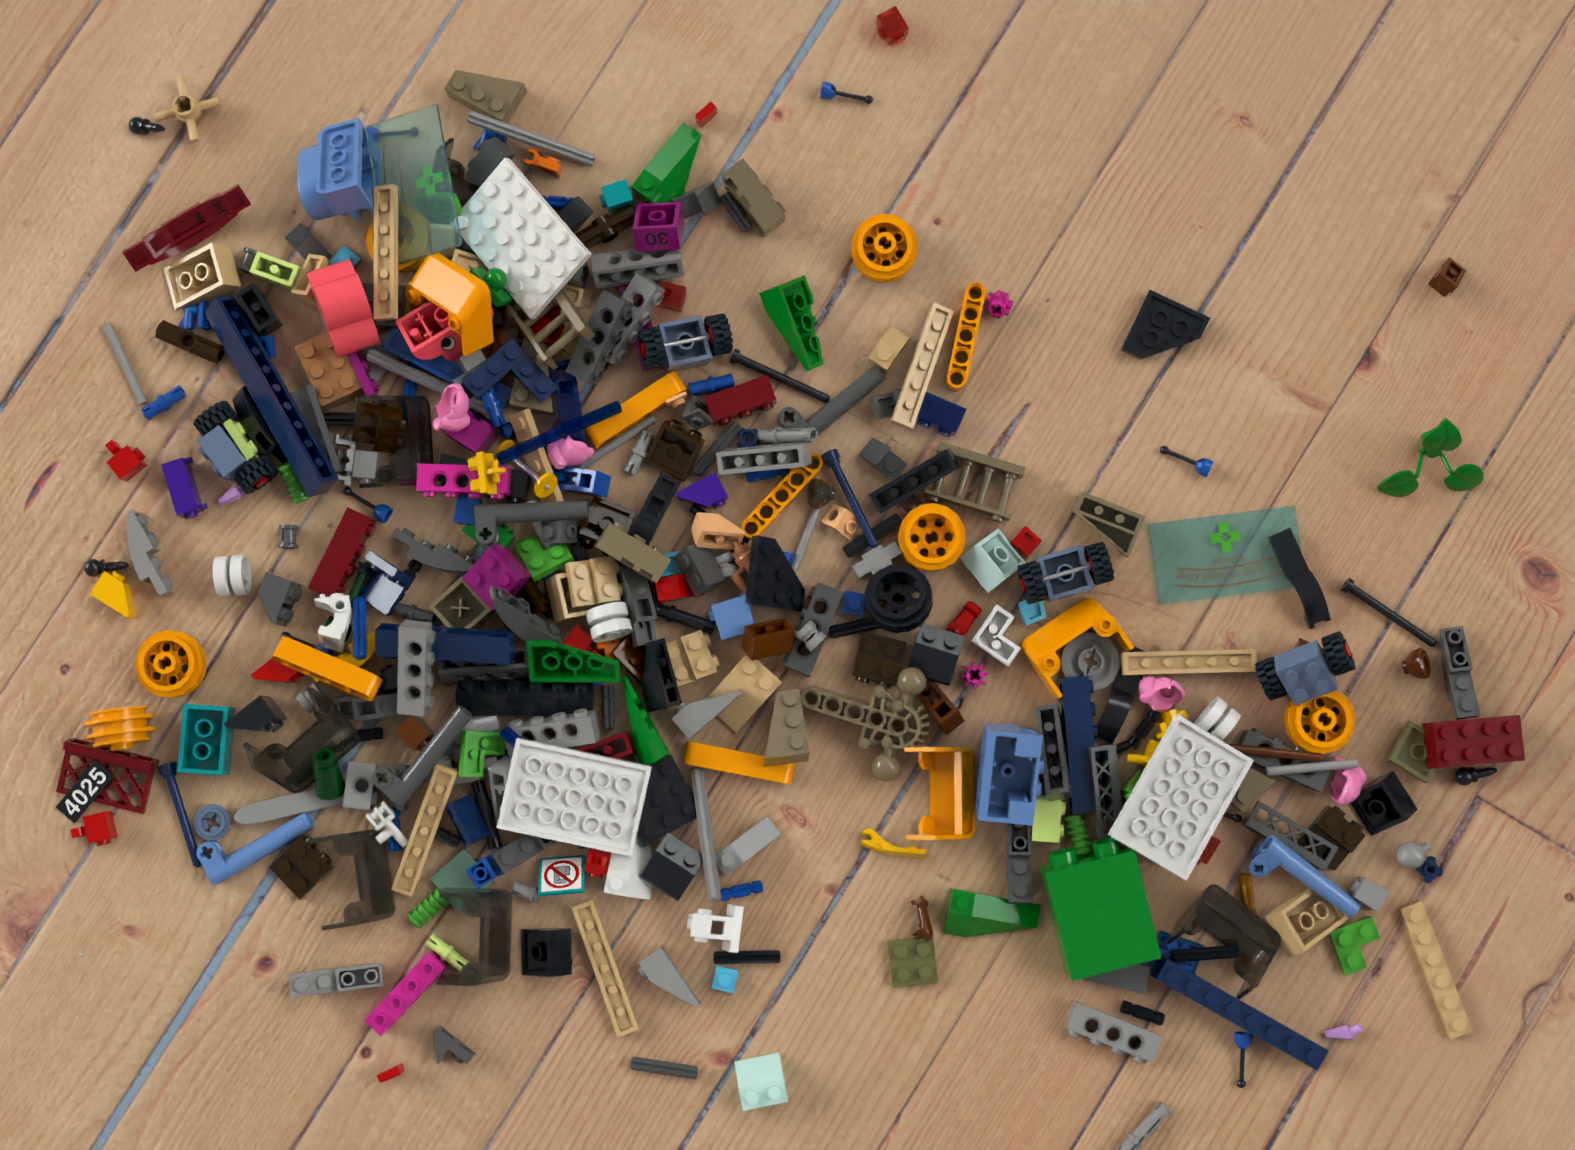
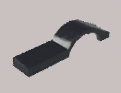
[1268,528,1331,629]
[1096,646,1146,744]

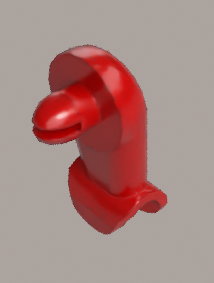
[946,601,981,637]

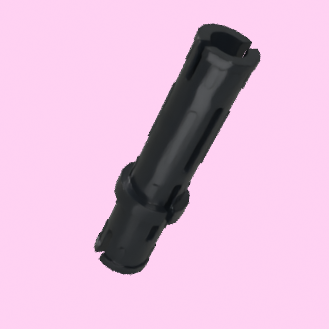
[656,603,716,635]
[470,780,503,850]

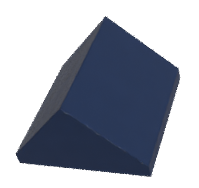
[446,794,491,848]

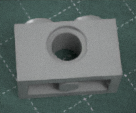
[343,762,378,810]

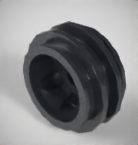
[865,564,933,633]

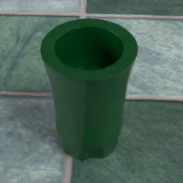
[312,748,346,800]

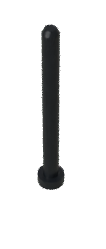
[729,348,830,403]
[1340,578,1437,647]

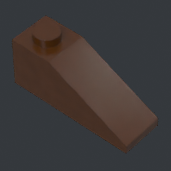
[915,679,964,735]

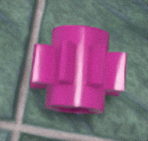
[984,290,1013,319]
[960,661,988,690]

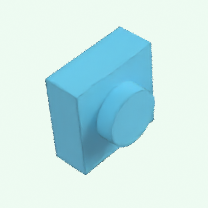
[330,245,362,270]
[660,551,682,578]
[1018,600,1047,625]
[711,965,739,993]

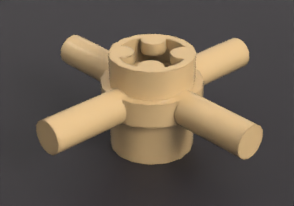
[154,76,221,142]

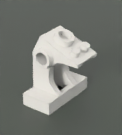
[314,593,352,652]
[687,904,744,953]

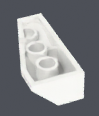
[604,835,653,900]

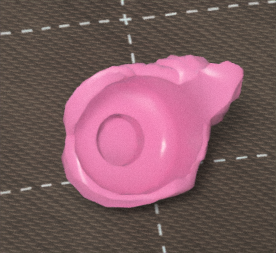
[433,383,470,432]
[545,431,595,470]
[1139,675,1185,711]
[1329,755,1367,806]

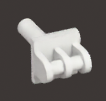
[366,801,409,847]

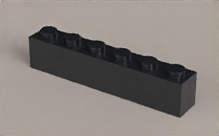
[455,680,595,716]

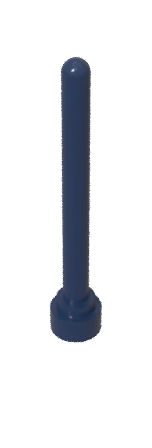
[821,449,878,548]
[157,761,202,868]

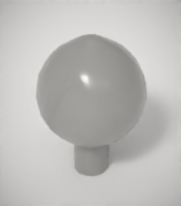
[1396,842,1431,869]

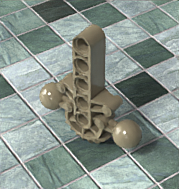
[801,667,930,781]

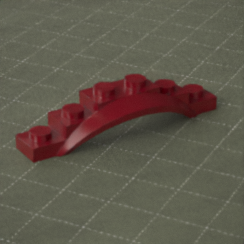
[122,184,251,272]

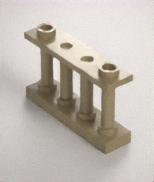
[505,288,595,370]
[923,441,1026,523]

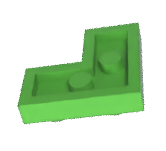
[515,534,574,582]
[458,730,505,777]
[1329,916,1380,975]

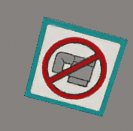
[538,855,585,897]

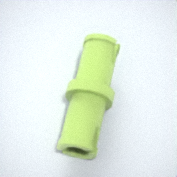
[425,933,470,973]

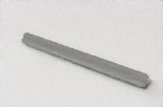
[467,111,595,166]
[366,349,488,414]
[691,768,721,901]

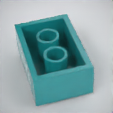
[177,704,235,775]

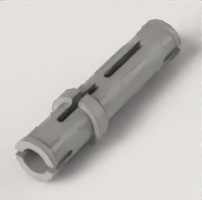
[757,427,818,444]
[1116,1101,1171,1150]

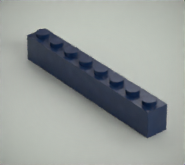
[1151,956,1328,1071]

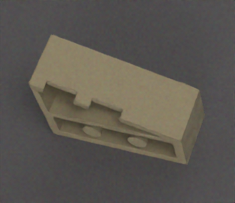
[444,70,527,123]
[722,158,786,237]
[509,339,556,417]
[1072,491,1145,558]
[1230,768,1276,813]

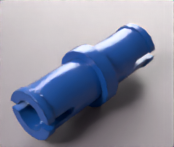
[688,373,735,396]
[141,385,187,420]
[482,387,506,428]

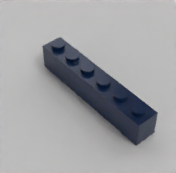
[375,623,515,667]
[1058,675,1103,815]

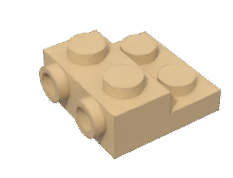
[565,556,623,608]
[666,630,719,687]

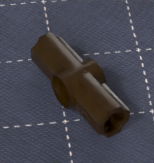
[575,204,635,250]
[155,320,225,365]

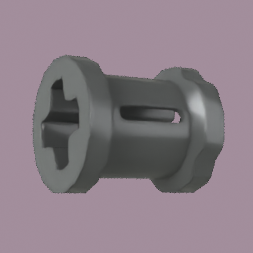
[237,247,257,275]
[278,525,299,549]

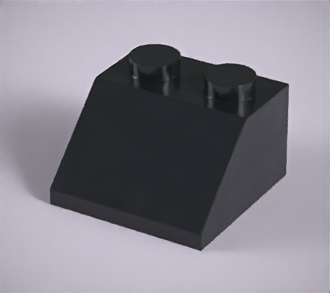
[907,623,964,686]
[224,695,287,732]
[1350,771,1418,836]
[640,833,703,901]
[521,928,572,977]

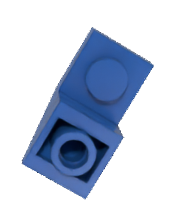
[466,845,507,889]

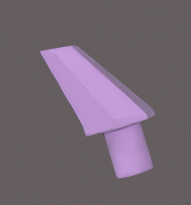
[217,486,246,506]
[1324,1023,1363,1040]

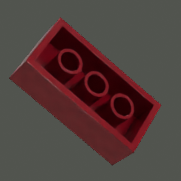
[1422,715,1525,769]

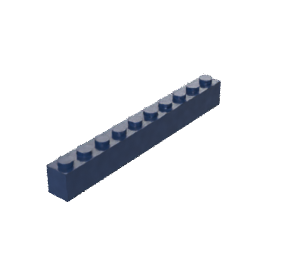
[204,295,339,497]

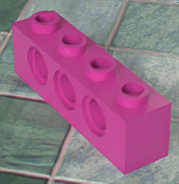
[416,464,511,500]
[364,951,449,1036]

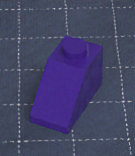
[676,472,729,510]

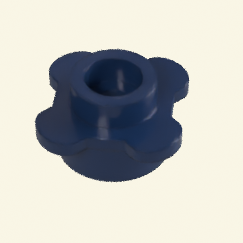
[737,428,759,448]
[1415,856,1443,883]

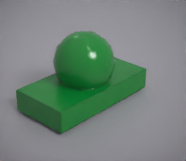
[469,267,512,307]

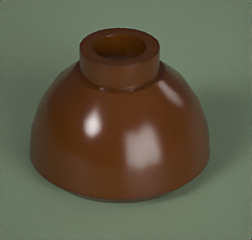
[1402,648,1431,679]

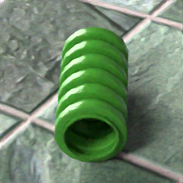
[277,462,310,504]
[1064,814,1094,856]
[407,888,450,928]

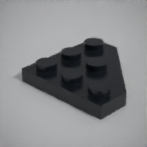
[1121,290,1210,360]
[745,535,805,612]
[637,755,697,847]

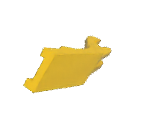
[861,828,928,859]

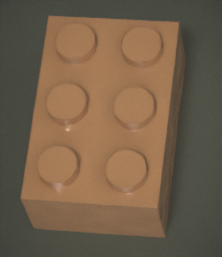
[294,332,365,411]

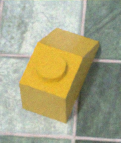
[90,571,136,619]

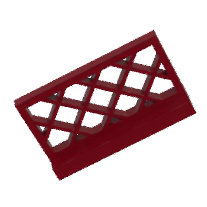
[56,738,159,814]

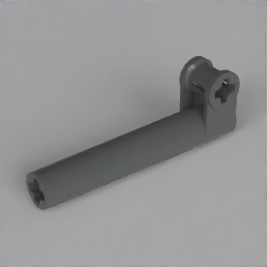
[778,365,885,443]
[474,501,590,548]
[372,705,473,806]

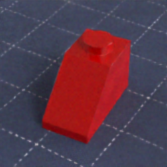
[655,574,704,603]
[251,659,305,683]

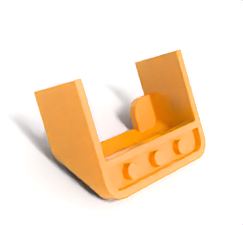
[405,252,494,356]
[1021,598,1134,700]
[905,747,975,840]

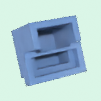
[708,593,755,640]

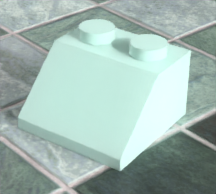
[960,528,1026,593]
[735,1052,788,1111]

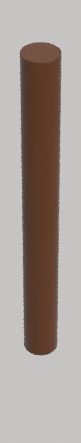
[1229,744,1321,762]

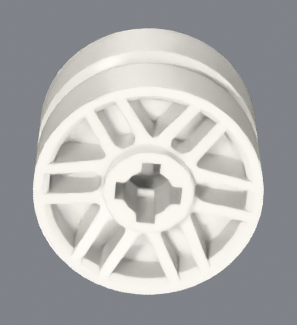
[213,554,252,597]
[586,602,633,642]
[1193,696,1241,741]

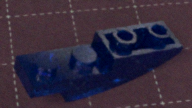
[550,359,586,443]

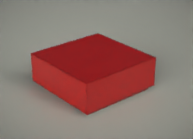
[695,102,717,128]
[1010,526,1042,558]
[377,1063,405,1083]

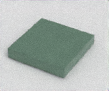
[430,848,494,913]

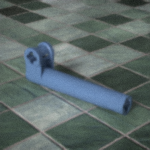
[196,812,315,886]
[1249,835,1360,918]

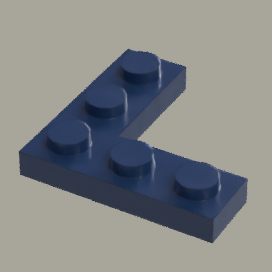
[461,339,558,404]

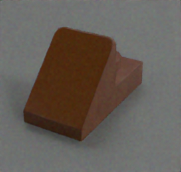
[1428,257,1467,297]

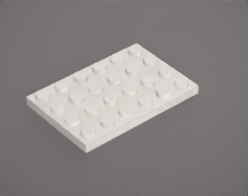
[450,158,592,319]
[1108,714,1254,881]
[497,737,652,857]

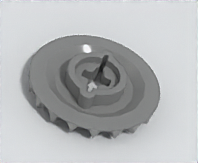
[1061,633,1120,691]

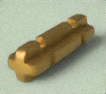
[1238,873,1257,918]

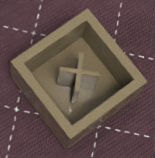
[428,576,496,629]

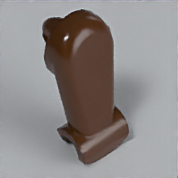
[911,895,934,941]

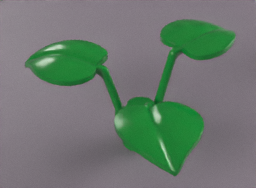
[1377,418,1484,497]

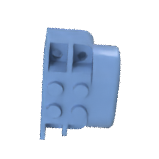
[297,118,382,221]
[975,723,1044,826]

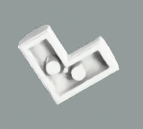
[971,604,1021,667]

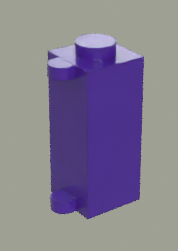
[161,457,208,520]

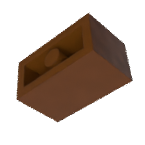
[742,618,795,661]
[394,715,435,751]

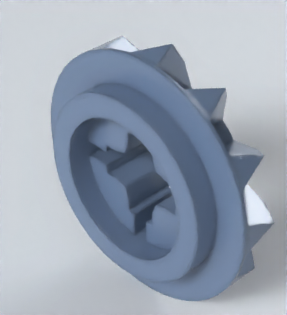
[194,804,232,841]

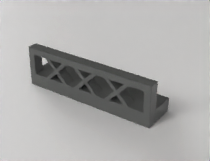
[290,384,341,474]
[1088,743,1122,839]
[1241,801,1338,871]

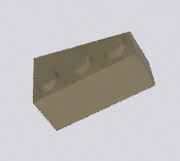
[594,522,671,583]
[763,688,810,767]

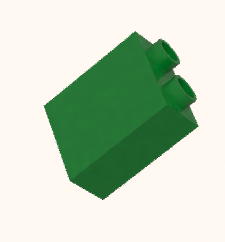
[1039,837,1161,981]

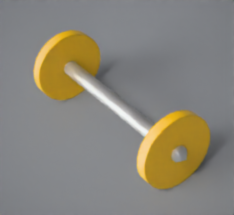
[494,440,557,498]

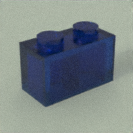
[916,392,966,437]

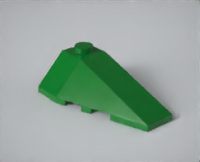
[631,122,702,203]
[759,275,823,371]
[526,640,621,683]
[622,675,671,766]
[943,888,1041,937]

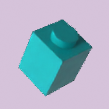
[599,179,634,213]

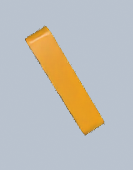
[946,282,986,392]
[584,371,687,449]
[741,453,823,540]
[272,636,383,701]
[683,741,796,785]

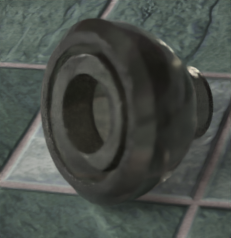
[807,478,836,509]

